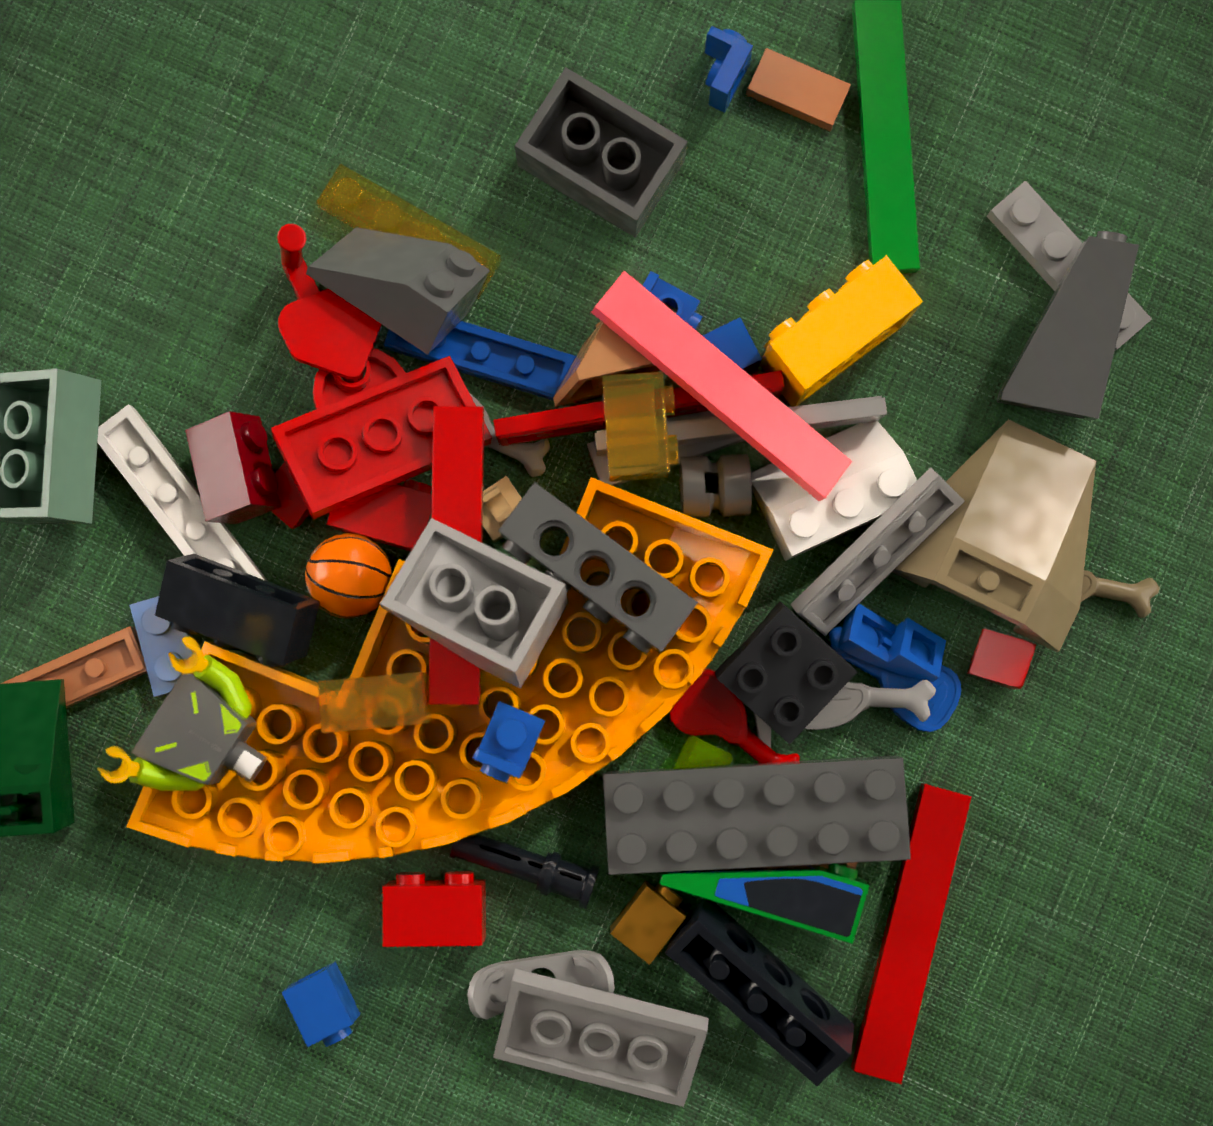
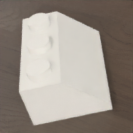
[751,421,917,561]

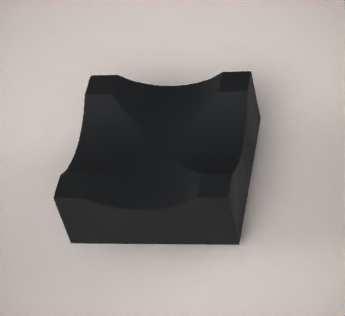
[715,601,857,744]

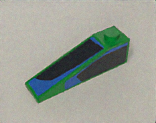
[659,863,870,944]

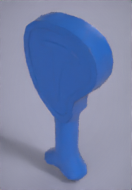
[829,626,961,733]

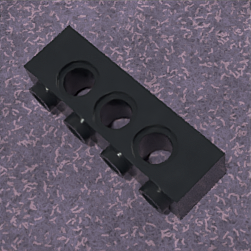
[665,898,854,1086]

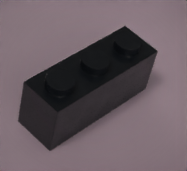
[155,554,320,667]

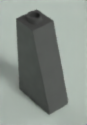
[997,231,1139,421]

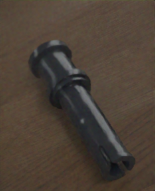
[450,833,600,909]

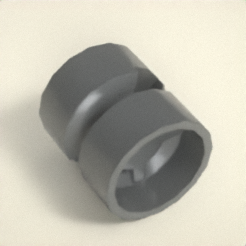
[679,454,752,518]

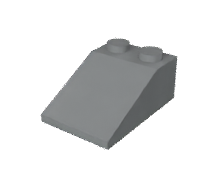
[380,518,568,689]

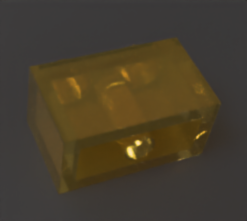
[602,372,678,482]
[318,672,432,733]

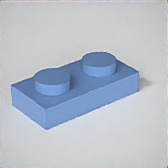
[129,596,194,697]

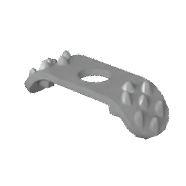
[468,950,615,1019]

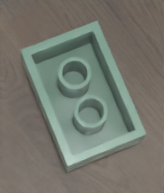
[0,369,102,525]

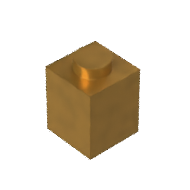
[610,880,686,965]

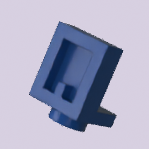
[705,26,753,113]
[473,701,546,783]

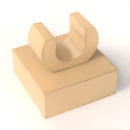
[483,476,522,543]

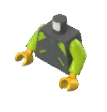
[98,637,267,791]

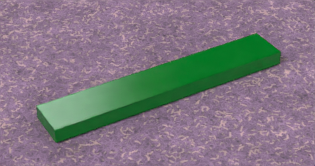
[852,0,920,274]

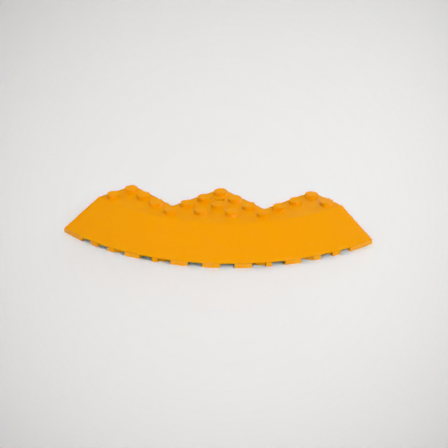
[126,477,773,863]

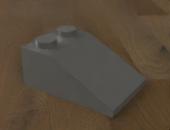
[306,227,490,355]

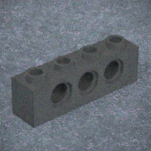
[498,482,698,655]

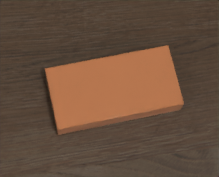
[746,48,851,131]

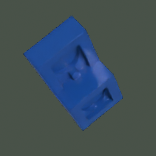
[837,604,946,682]

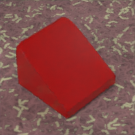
[967,629,1036,690]

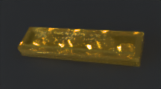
[316,164,502,300]

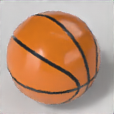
[305,533,392,619]

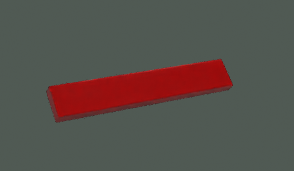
[493,370,785,446]
[429,406,484,705]
[851,783,972,1084]

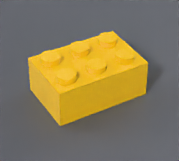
[760,255,923,407]

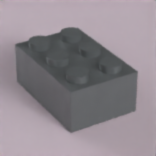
[514,67,688,238]

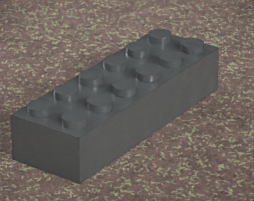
[603,755,911,875]

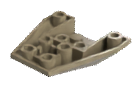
[892,419,1096,652]

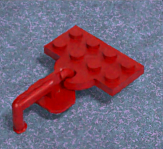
[271,223,492,519]

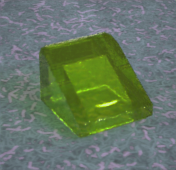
[672,734,733,769]

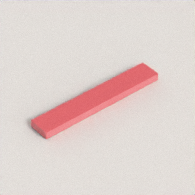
[591,271,852,501]

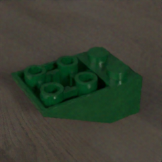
[0,679,75,837]

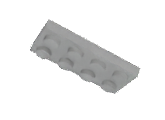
[493,968,709,1107]

